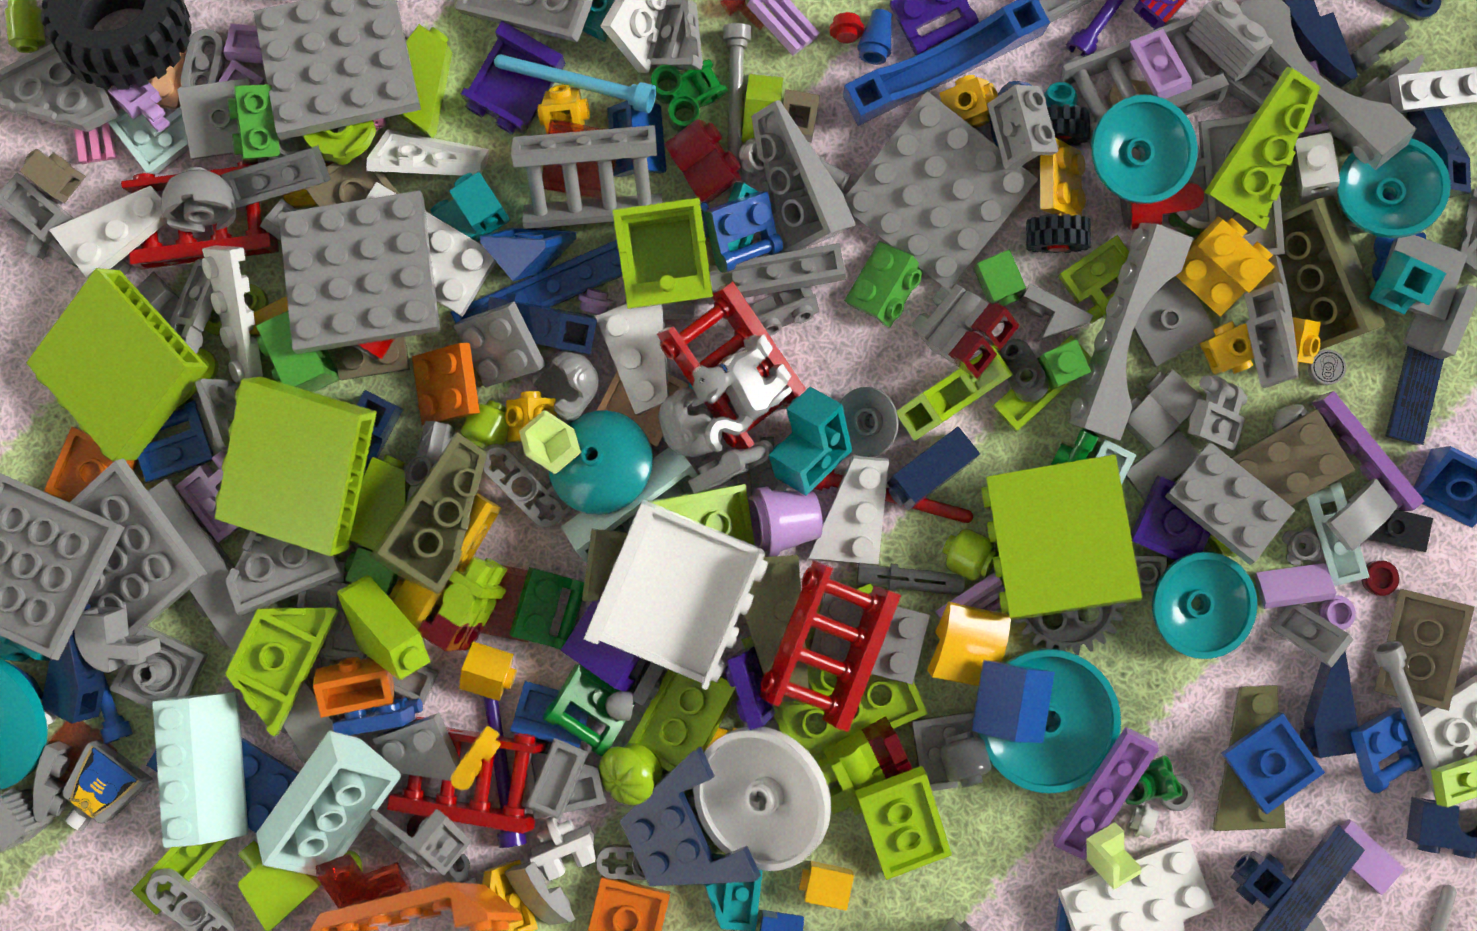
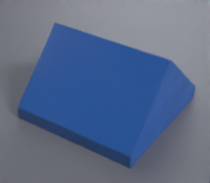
[480,228,577,281]
[1414,446,1477,528]
[971,659,1055,743]

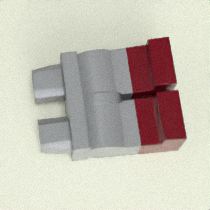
[912,284,1020,379]

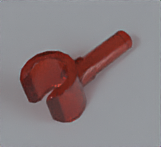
[720,0,765,30]

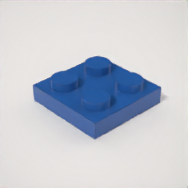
[1221,712,1325,814]

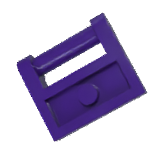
[890,0,979,56]

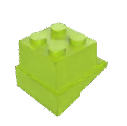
[612,198,713,309]

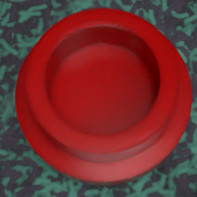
[830,12,864,44]

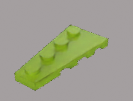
[1204,67,1321,230]

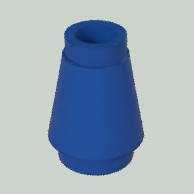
[857,9,892,65]

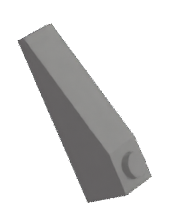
[751,100,856,253]

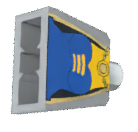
[62,739,153,831]

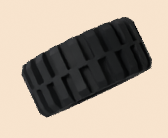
[41,0,192,90]

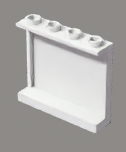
[584,500,768,690]

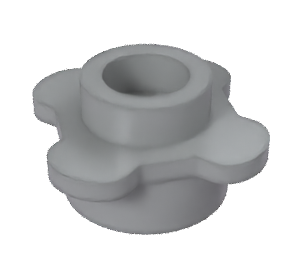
[1282,527,1322,565]

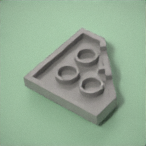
[0,43,120,132]
[225,531,342,616]

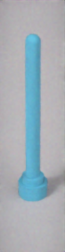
[494,55,656,113]

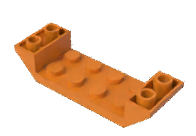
[309,882,522,931]

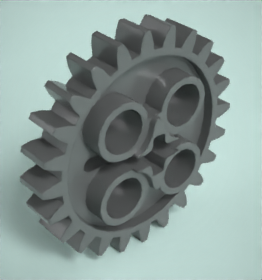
[1014,603,1126,655]

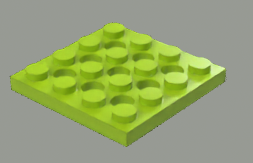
[741,583,928,762]

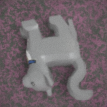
[691,334,792,452]

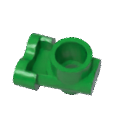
[1051,428,1099,465]
[1125,755,1182,805]

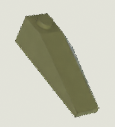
[370,432,487,594]

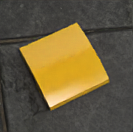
[927,602,1011,686]

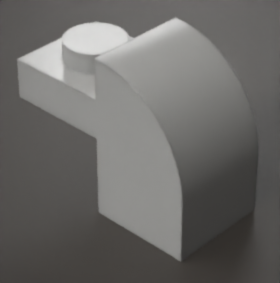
[74,606,161,673]

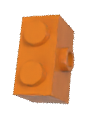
[313,657,394,718]

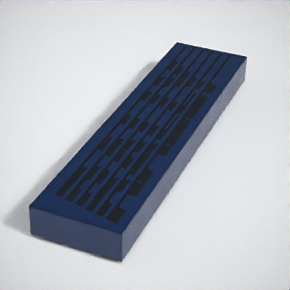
[1385,346,1444,445]
[1252,825,1365,931]

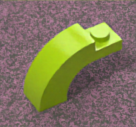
[896,346,1013,441]

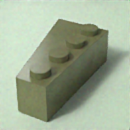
[745,555,809,702]

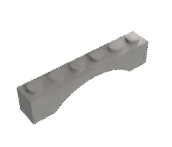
[1239,0,1416,170]
[1069,223,1193,440]

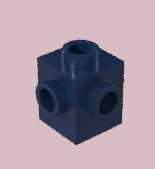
[1231,851,1293,909]

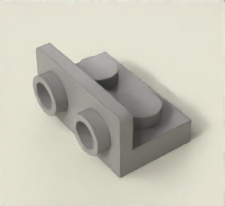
[987,85,1059,170]

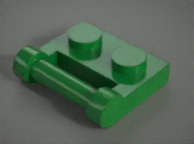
[509,567,584,650]
[543,664,636,757]

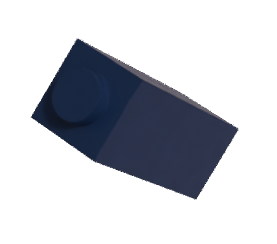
[887,426,980,511]

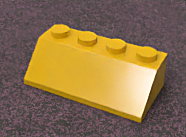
[389,493,503,630]

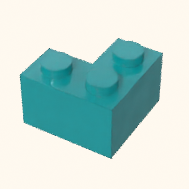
[430,172,511,242]
[769,386,852,496]

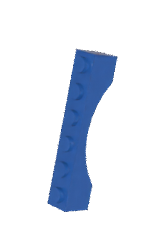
[842,0,1050,126]

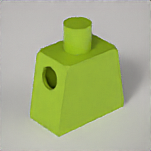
[238,840,326,931]

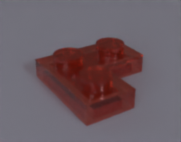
[316,853,412,909]

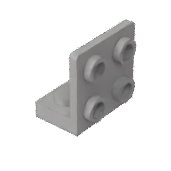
[192,379,239,455]
[369,808,472,876]

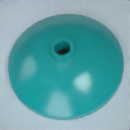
[1091,95,1198,204]
[1337,138,1451,238]
[548,410,653,515]
[1152,552,1257,659]

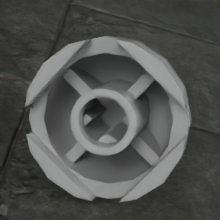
[161,167,236,233]

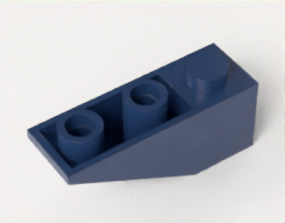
[1408,108,1471,198]
[487,296,597,354]
[42,604,105,723]

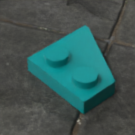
[704,853,763,931]

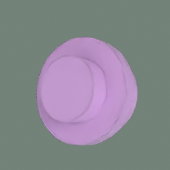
[578,288,614,314]
[1319,596,1356,630]

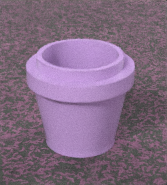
[748,486,823,557]

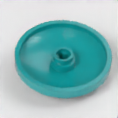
[978,649,1121,793]
[0,658,48,790]

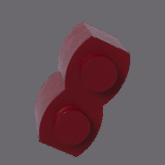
[664,119,742,203]

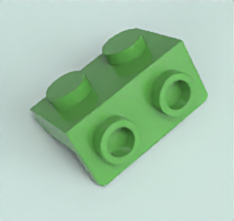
[227,84,280,164]
[844,241,923,328]

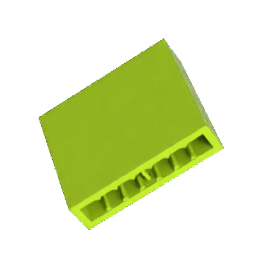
[26,268,208,461]
[215,376,376,556]
[981,454,1142,620]

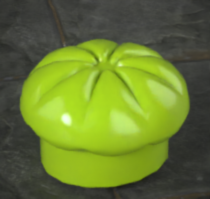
[599,743,662,806]

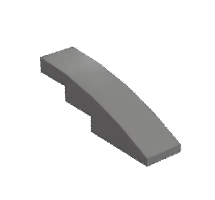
[0,173,132,275]
[1244,254,1299,389]

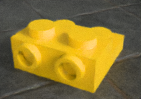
[1176,216,1275,317]

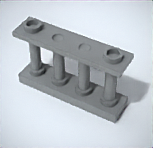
[1060,15,1229,146]
[511,125,663,230]

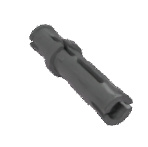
[857,563,965,596]

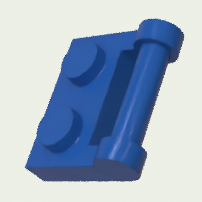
[704,191,783,273]
[138,400,214,483]
[1350,707,1423,794]

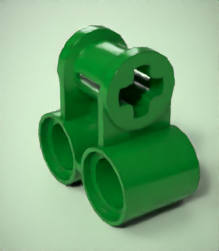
[651,59,728,132]

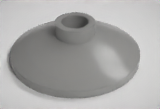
[840,387,899,457]

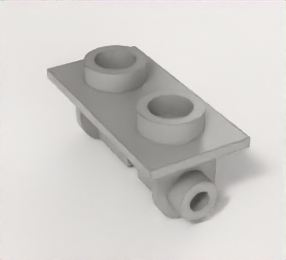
[750,286,819,336]

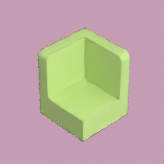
[519,411,581,474]
[1086,822,1141,890]

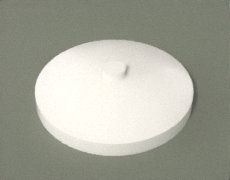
[693,727,831,871]

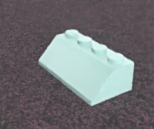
[561,447,708,564]
[153,691,249,848]
[256,731,401,878]

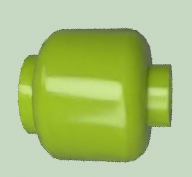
[461,400,509,450]
[942,529,998,581]

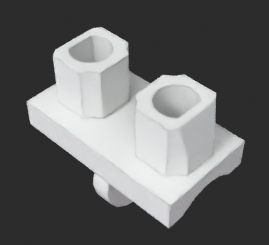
[529,817,596,881]

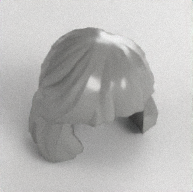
[531,350,599,422]
[658,387,722,457]

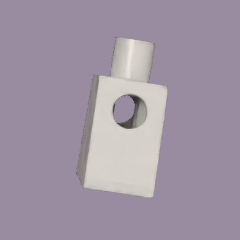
[1293,132,1340,205]

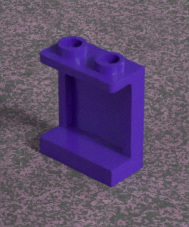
[460,21,566,135]
[560,598,641,692]

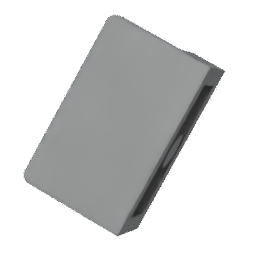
[1403,285,1477,359]

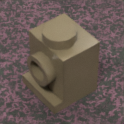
[783,89,820,143]
[20,149,86,203]

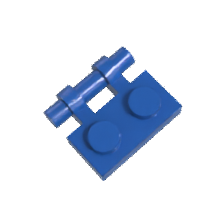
[332,697,423,736]

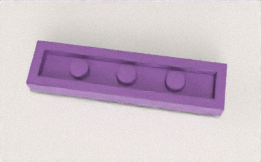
[1312,391,1425,511]
[1053,727,1159,860]

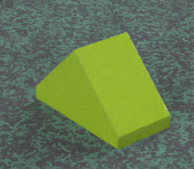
[742,74,783,143]

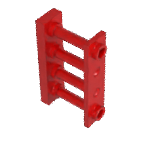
[121,161,279,270]
[656,282,806,450]
[760,561,901,732]
[387,717,546,834]

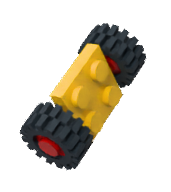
[1026,104,1091,253]

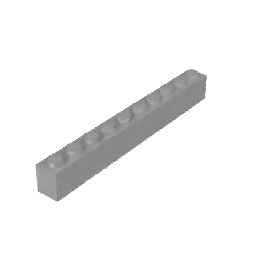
[148,479,352,763]

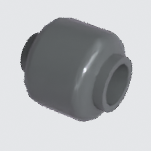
[940,732,991,788]

